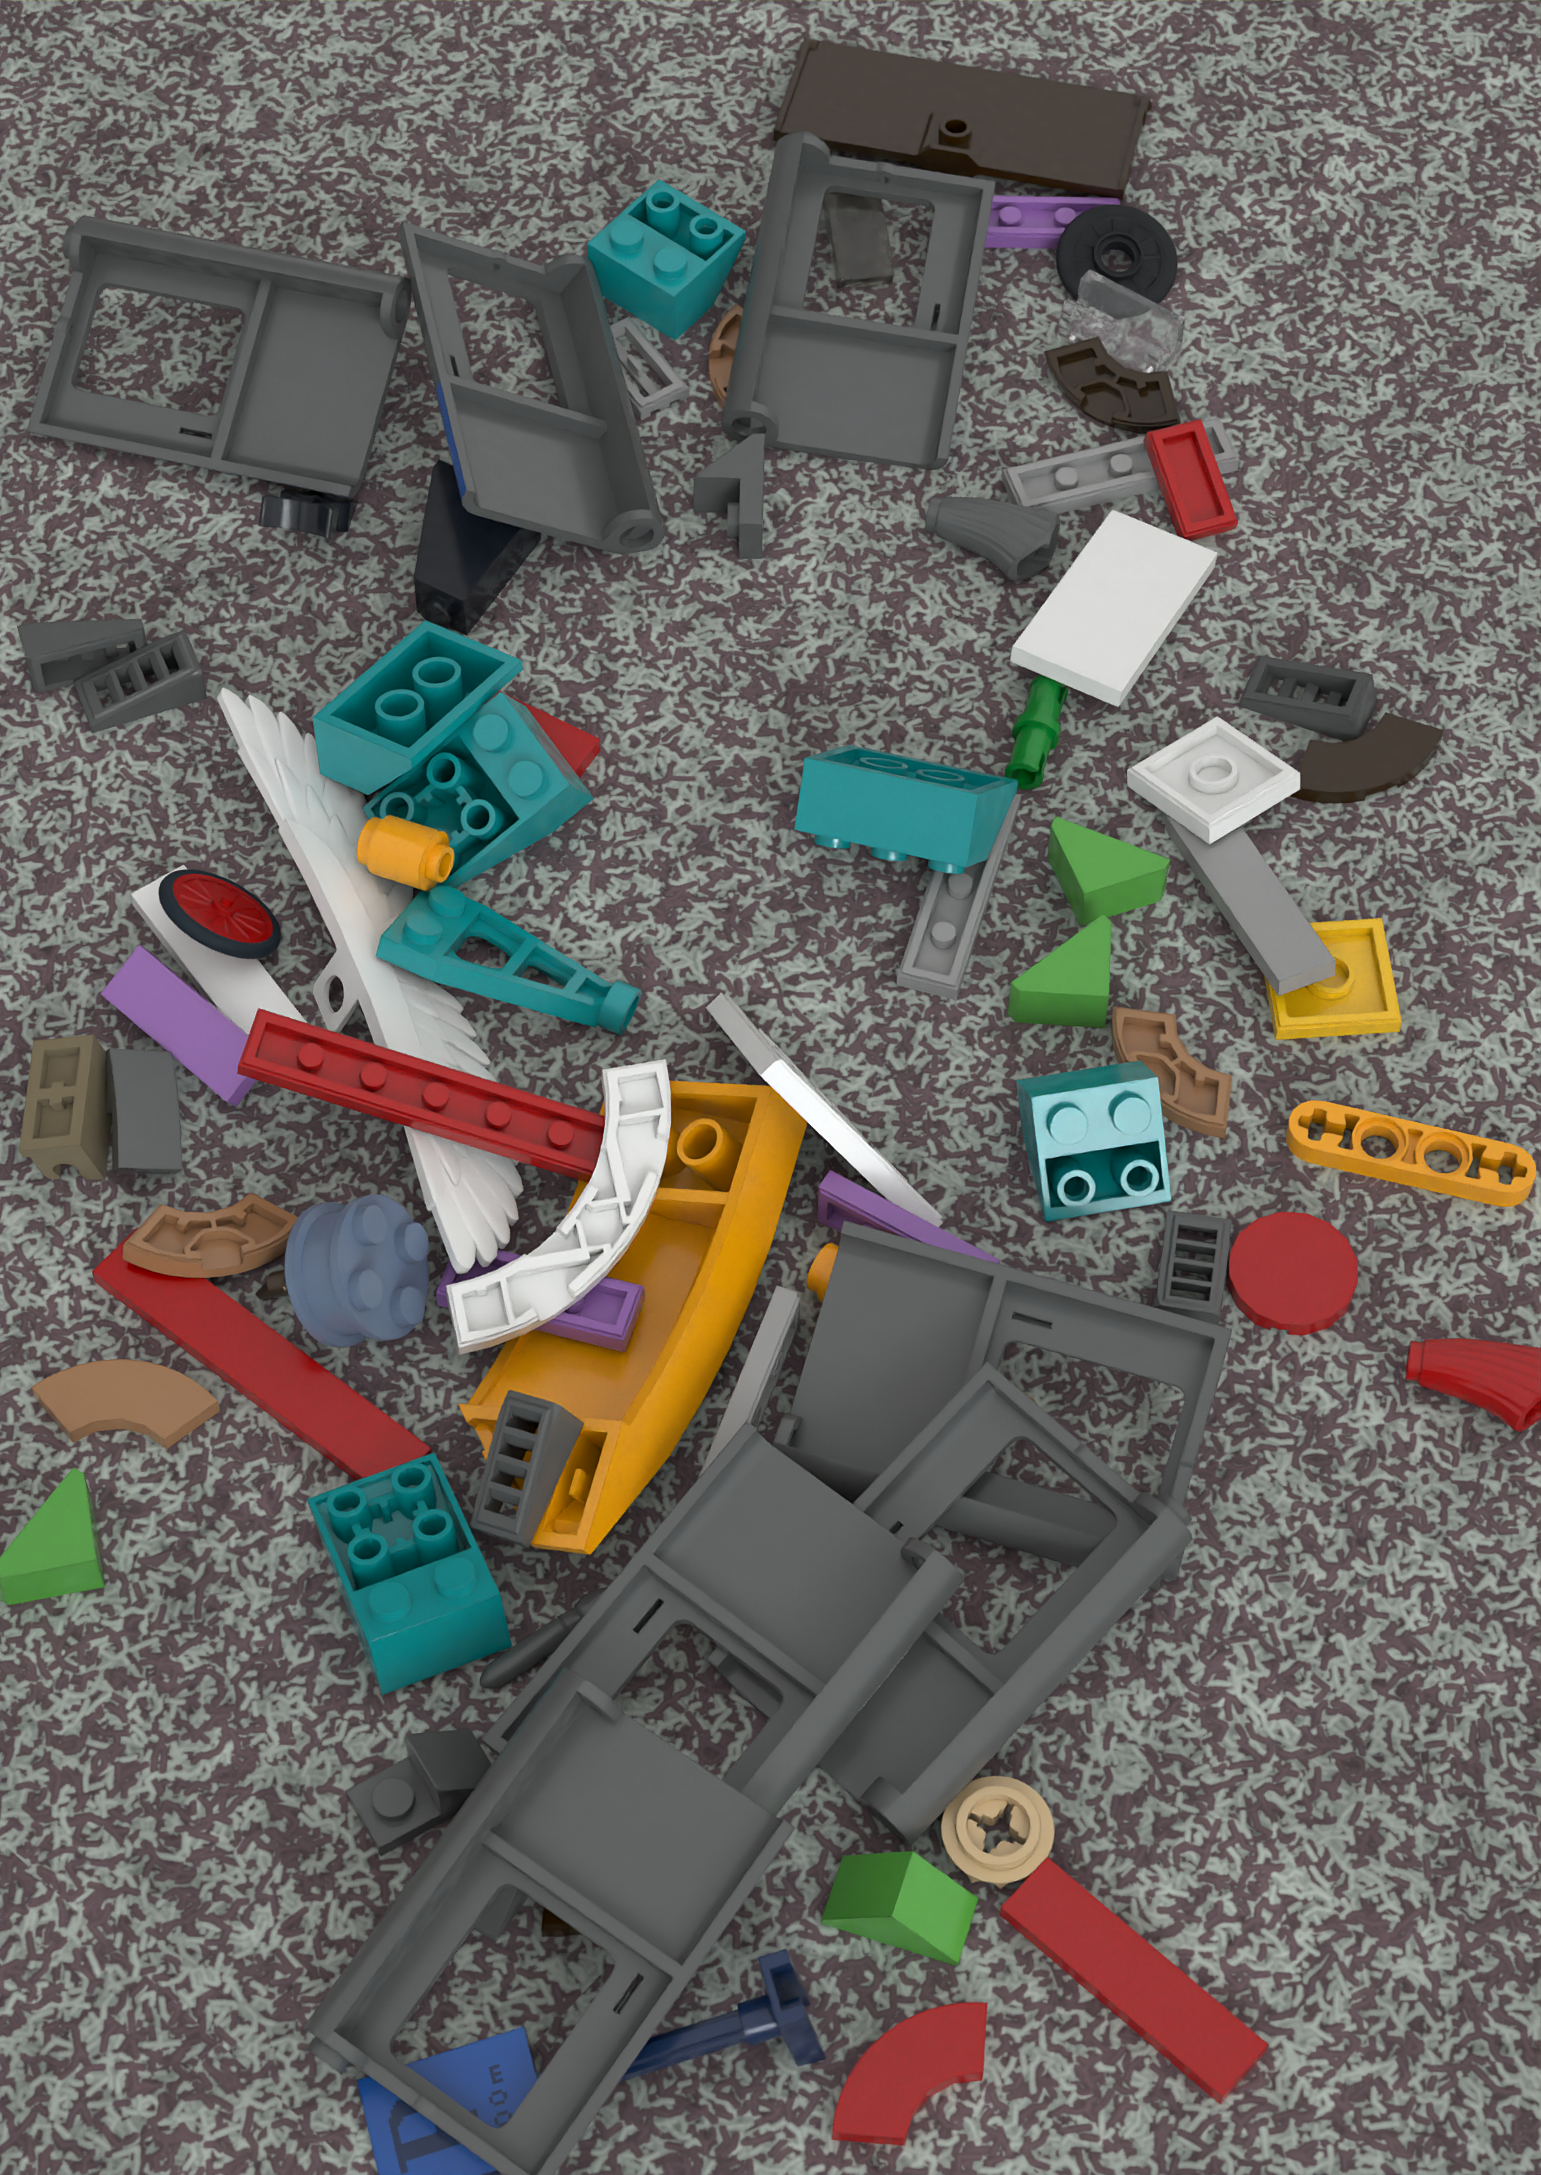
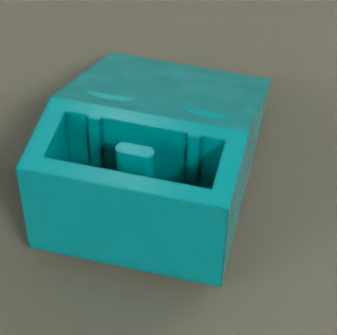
[362,692,594,888]
[307,1452,512,1695]

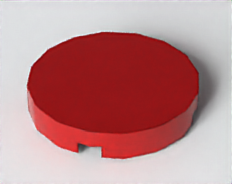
[1227,1212,1358,1335]

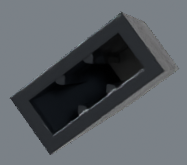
[413,459,541,635]

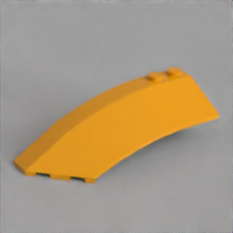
[457,1081,808,1555]

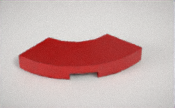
[831,2002,988,2146]

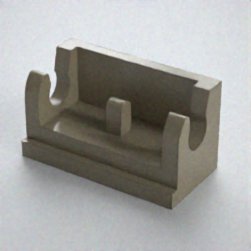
[19,1034,112,1180]

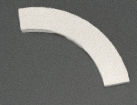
[446,1059,671,1355]

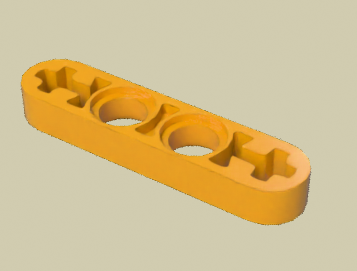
[1286,1100,1536,1207]

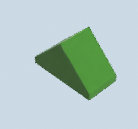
[1047,816,1170,926]
[1007,915,1112,1028]
[0,1467,105,1605]
[821,1851,978,1967]

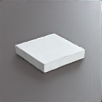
[1127,716,1300,845]

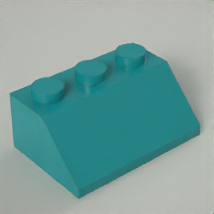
[313,620,523,795]
[794,745,1018,874]

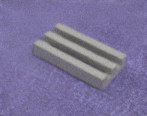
[610,317,689,420]

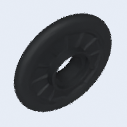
[1056,204,1178,316]

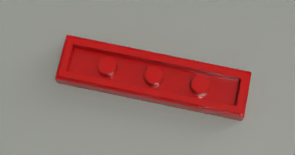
[1000,1857,1269,2104]

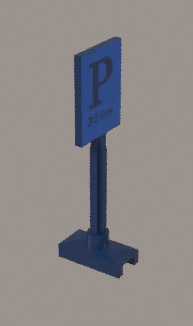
[357,1949,826,2175]

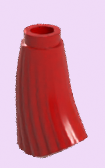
[1405,1338,1541,1432]

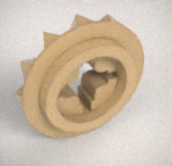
[941,1776,1054,1889]

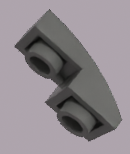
[106,1049,182,1174]

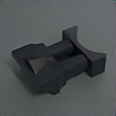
[258,489,358,538]

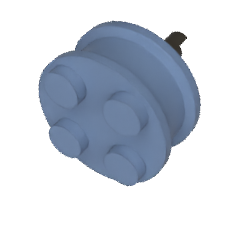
[255,1194,429,1348]

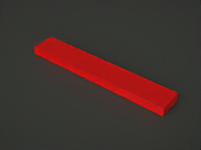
[237,1008,605,1183]
[92,1227,432,1481]

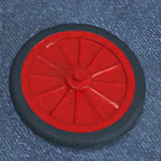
[158,869,281,959]

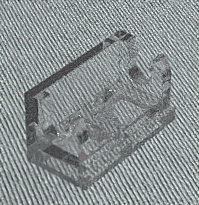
[1055,269,1185,373]

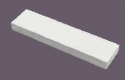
[131,865,307,1034]

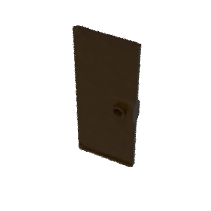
[773,38,1152,200]

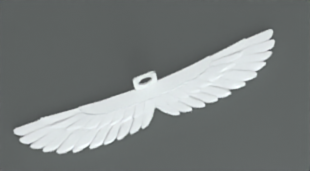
[217,688,524,1274]

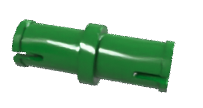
[1004,675,1068,790]

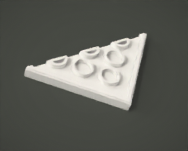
[706,993,943,1227]

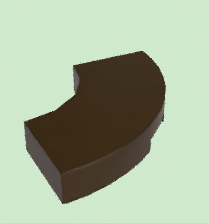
[1044,336,1181,434]
[1290,713,1443,804]

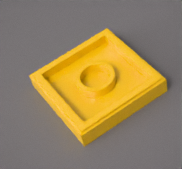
[1264,918,1402,1040]

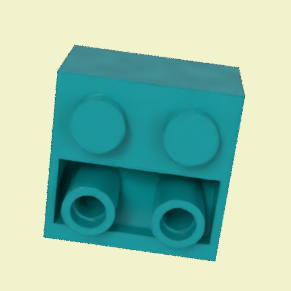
[587,179,746,341]
[1016,1060,1172,1222]

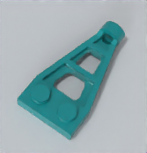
[376,884,642,1036]

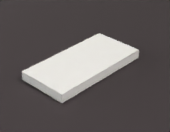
[1010,509,1218,707]

